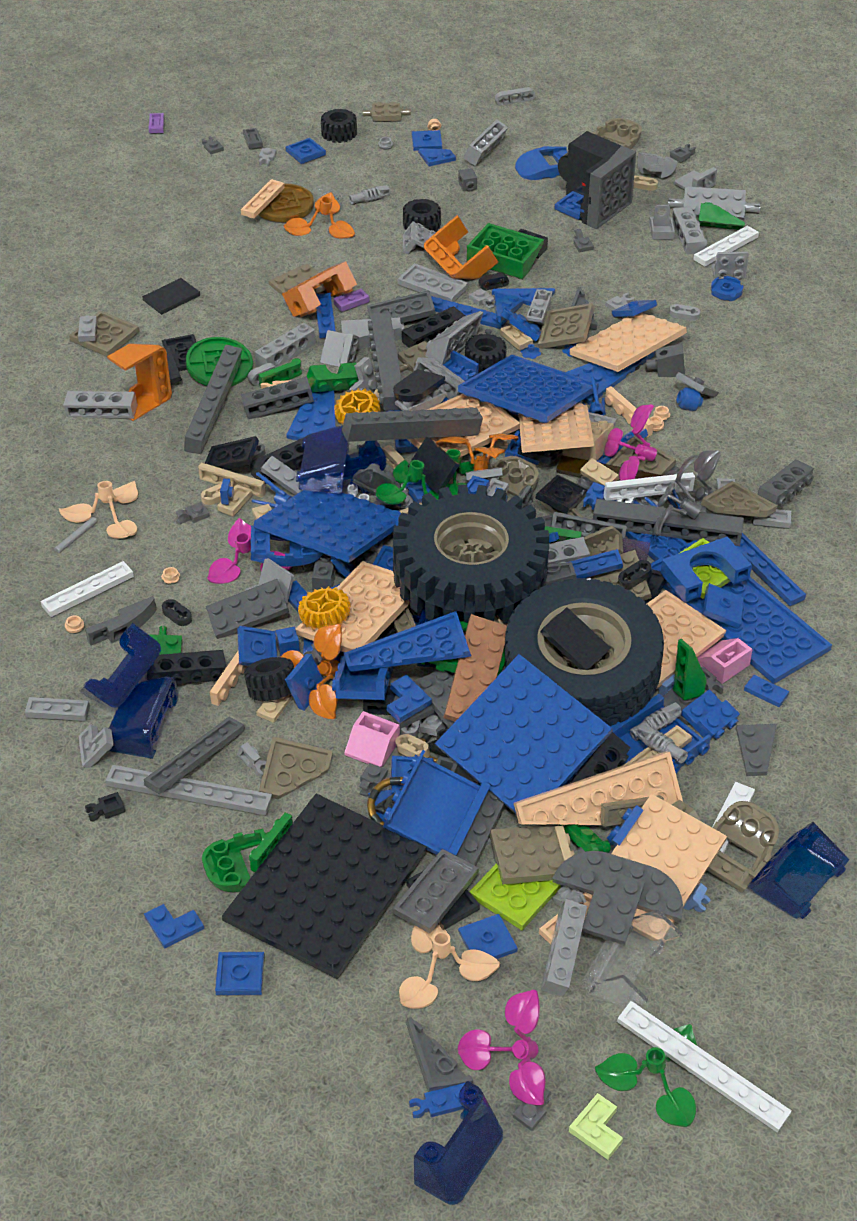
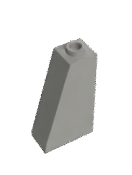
[341,317,404,350]

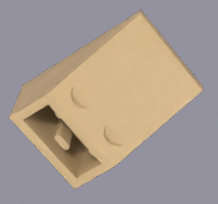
[562,420,614,461]

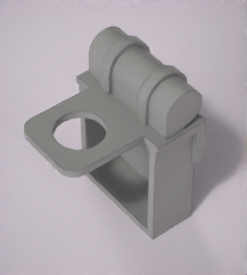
[649,205,675,240]

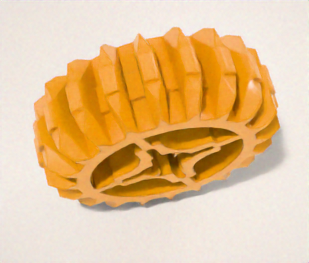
[334,388,381,426]
[298,586,351,630]

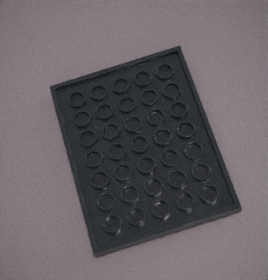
[222,793,427,979]

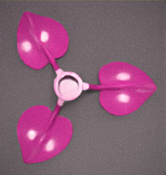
[604,404,657,481]
[207,518,292,584]
[458,990,545,1105]

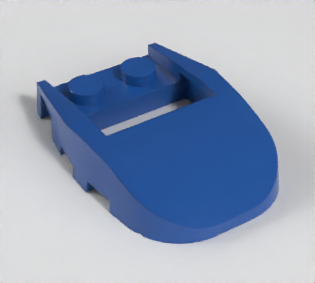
[515,146,568,180]
[251,525,324,567]

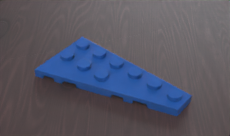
[566,351,655,405]
[286,388,336,447]
[344,611,471,671]

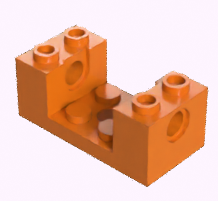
[282,261,357,317]

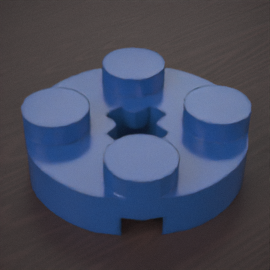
[711,276,743,301]

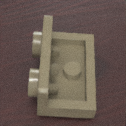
[584,526,623,556]

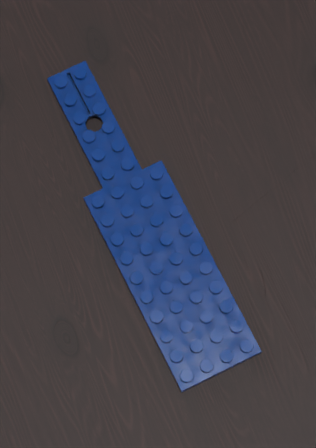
[589,500,832,684]

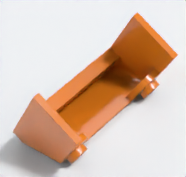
[424,215,498,280]
[107,344,172,421]

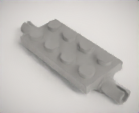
[668,187,760,220]

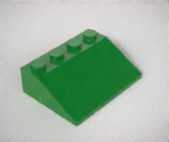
[467,223,544,279]

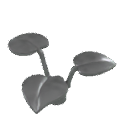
[662,450,721,513]
[653,455,702,536]

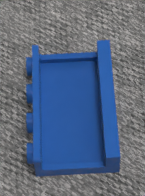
[332,655,394,700]

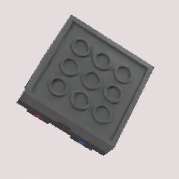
[558,131,637,229]

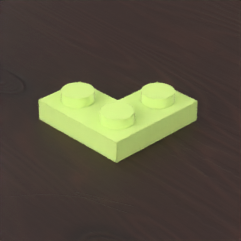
[569,1093,623,1160]

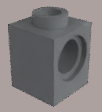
[458,168,477,191]

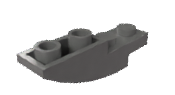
[85,596,156,646]

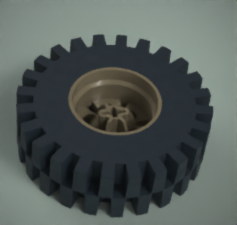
[393,485,550,624]

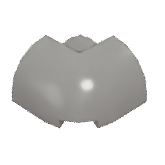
[637,152,678,178]

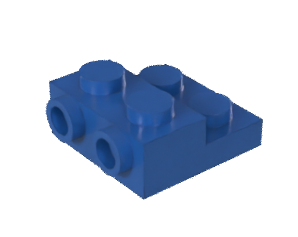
[681,689,740,740]

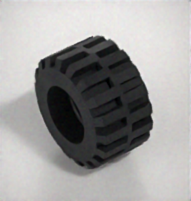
[321,109,357,143]
[403,199,441,232]
[465,333,507,374]
[244,657,294,701]

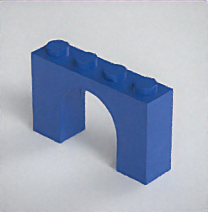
[661,537,752,602]

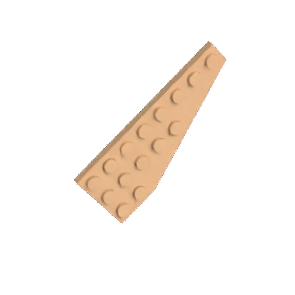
[514,751,683,825]

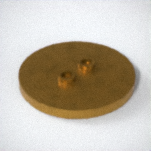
[258,184,314,222]

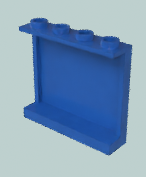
[610,694,711,774]
[383,750,491,856]

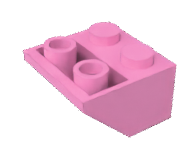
[697,638,752,684]
[345,711,400,767]

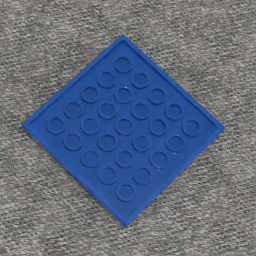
[458,355,599,423]
[254,483,401,563]
[435,654,613,813]

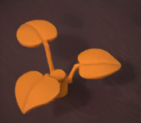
[284,192,355,239]
[436,433,519,471]
[281,624,342,719]

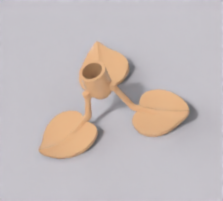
[59,481,138,538]
[399,925,500,1009]

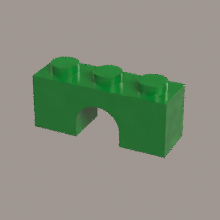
[307,362,359,392]

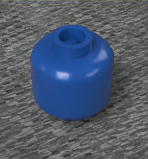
[676,387,703,411]

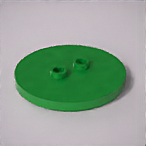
[186,337,253,386]

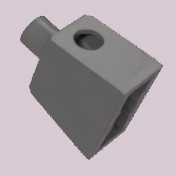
[647,343,685,377]

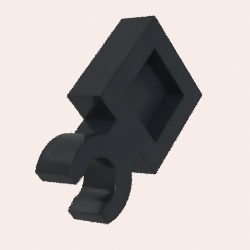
[85,792,125,821]

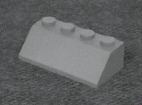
[425,311,483,365]

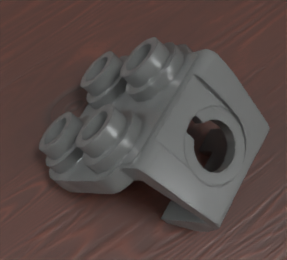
[353,464,400,508]

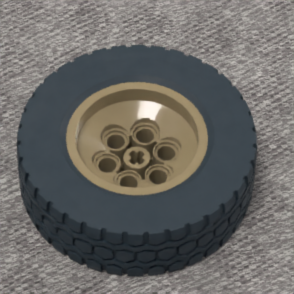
[505,578,664,726]

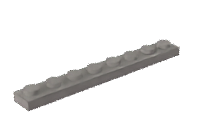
[105,765,272,815]

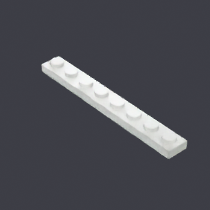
[617,1001,792,1133]

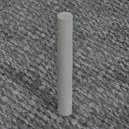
[54,517,97,553]

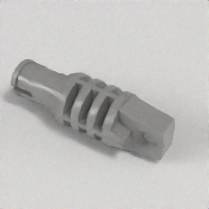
[349,185,390,205]
[629,702,681,741]
[637,724,688,763]

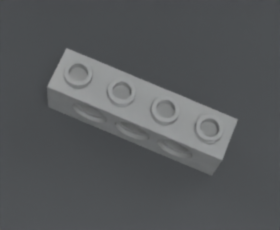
[464,119,508,166]
[672,207,707,255]
[255,323,316,367]
[413,357,465,399]
[63,391,138,419]
[548,537,590,564]
[541,899,587,997]

